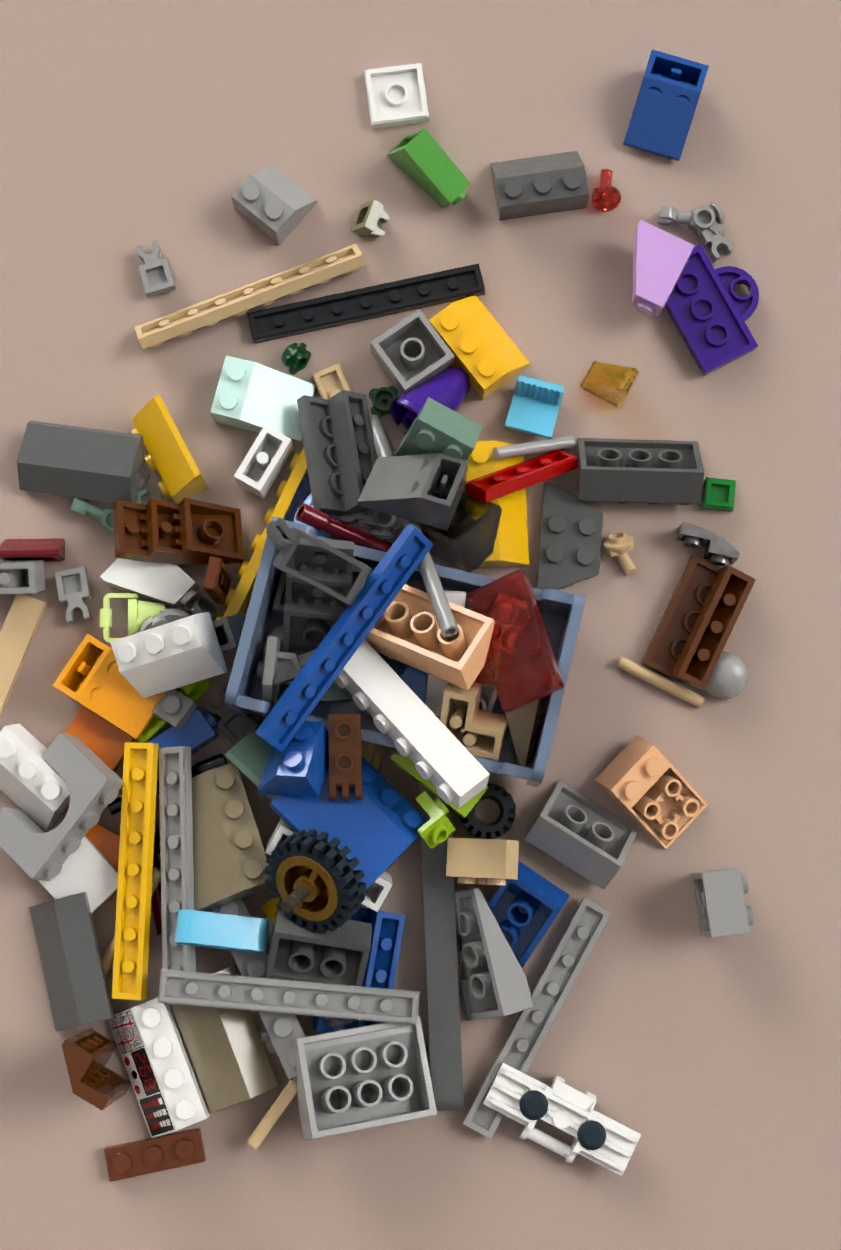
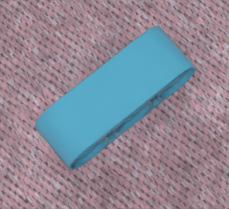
[174,910,269,953]

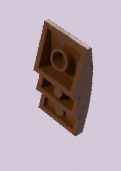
[113,498,245,565]

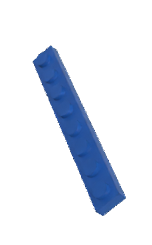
[255,524,434,752]

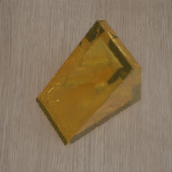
[580,361,639,409]

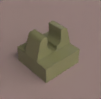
[351,199,390,238]

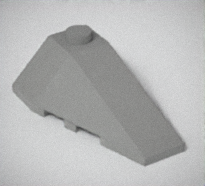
[455,888,533,1021]

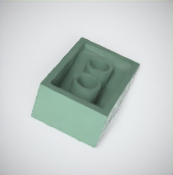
[393,397,483,460]

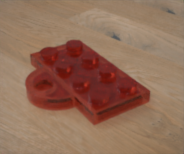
[466,568,564,712]

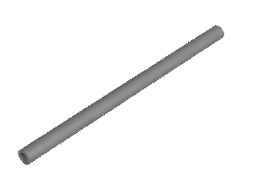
[370,415,458,637]

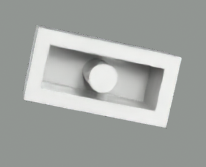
[234,425,294,499]

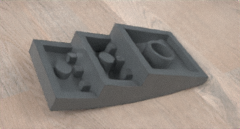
[282,538,354,655]

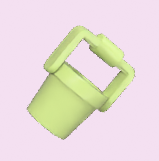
[99,593,165,643]

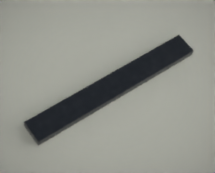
[247,263,485,344]

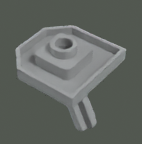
[257,636,316,704]

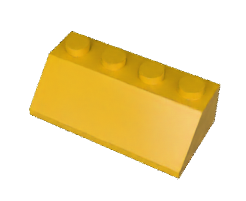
[465,440,529,568]

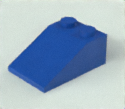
[488,860,570,968]

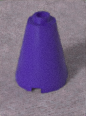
[390,367,471,435]

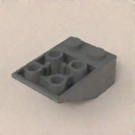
[357,453,469,531]

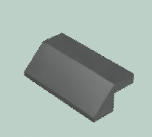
[297,390,377,516]
[17,421,144,503]
[29,892,114,1031]

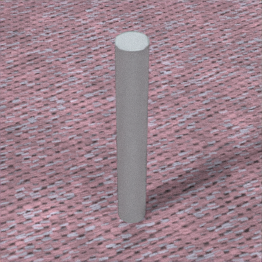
[492,436,575,460]

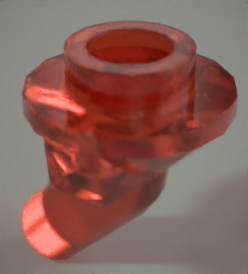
[592,169,621,212]

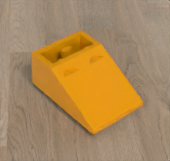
[52,634,167,740]

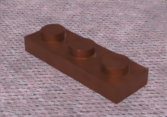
[104,1128,206,1182]

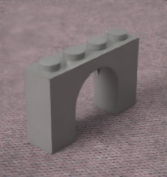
[0,732,125,881]

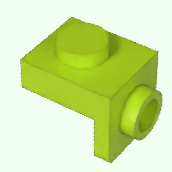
[415,791,456,849]

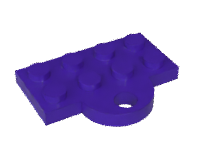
[665,244,759,376]

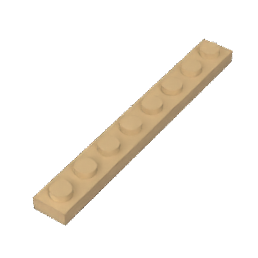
[135,244,366,350]

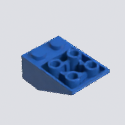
[623,49,709,161]

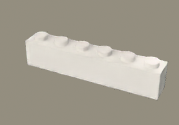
[334,639,490,810]

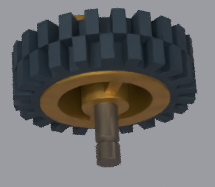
[265,829,366,933]

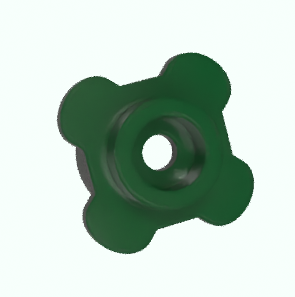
[282,343,311,375]
[369,386,398,417]

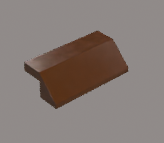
[640,554,756,690]
[62,1028,131,1110]

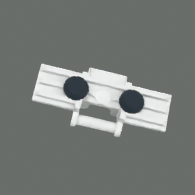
[483,1062,641,1176]

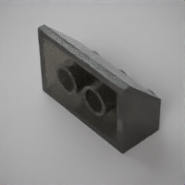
[419,491,502,573]

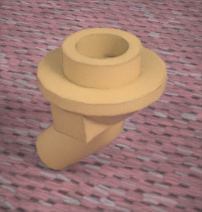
[604,532,637,575]

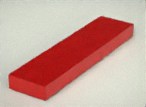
[465,450,578,503]

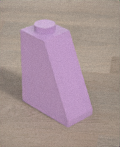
[632,219,695,317]

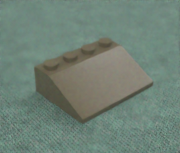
[155,763,274,911]

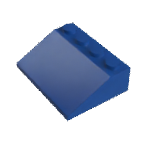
[269,757,428,893]

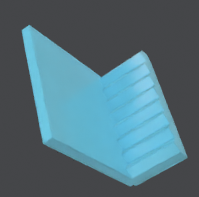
[504,375,565,439]

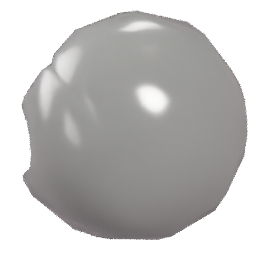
[705,651,748,699]

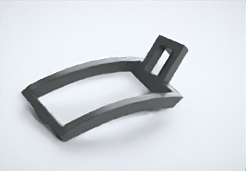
[265,518,372,605]

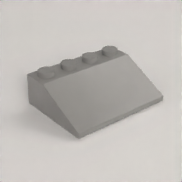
[295,1017,437,1140]

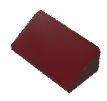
[0,538,65,562]

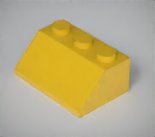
[429,295,530,399]
[131,394,208,504]

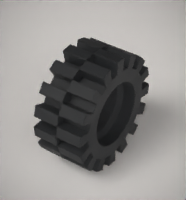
[460,783,516,839]

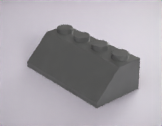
[577,438,704,505]

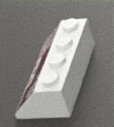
[108,997,211,1139]

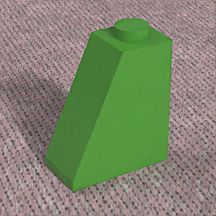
[387,128,471,206]

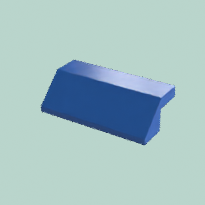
[312,907,406,1033]

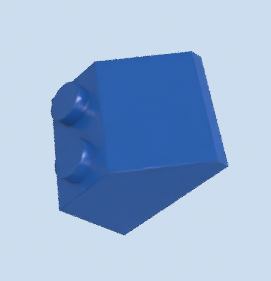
[258,721,329,797]

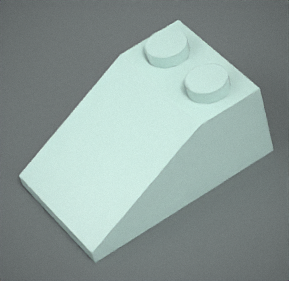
[210,355,316,443]

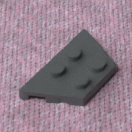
[536,481,603,590]

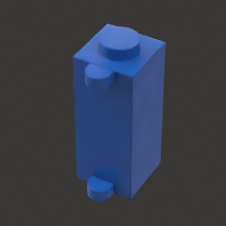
[136,706,219,778]

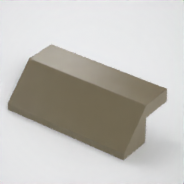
[169,966,278,1114]

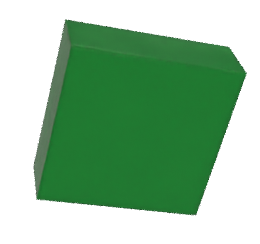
[702,477,736,512]

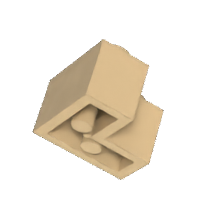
[440,680,508,761]
[446,838,519,886]

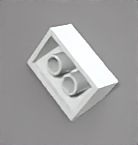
[110,612,228,698]
[0,723,70,831]

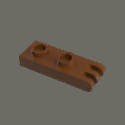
[328,713,363,801]

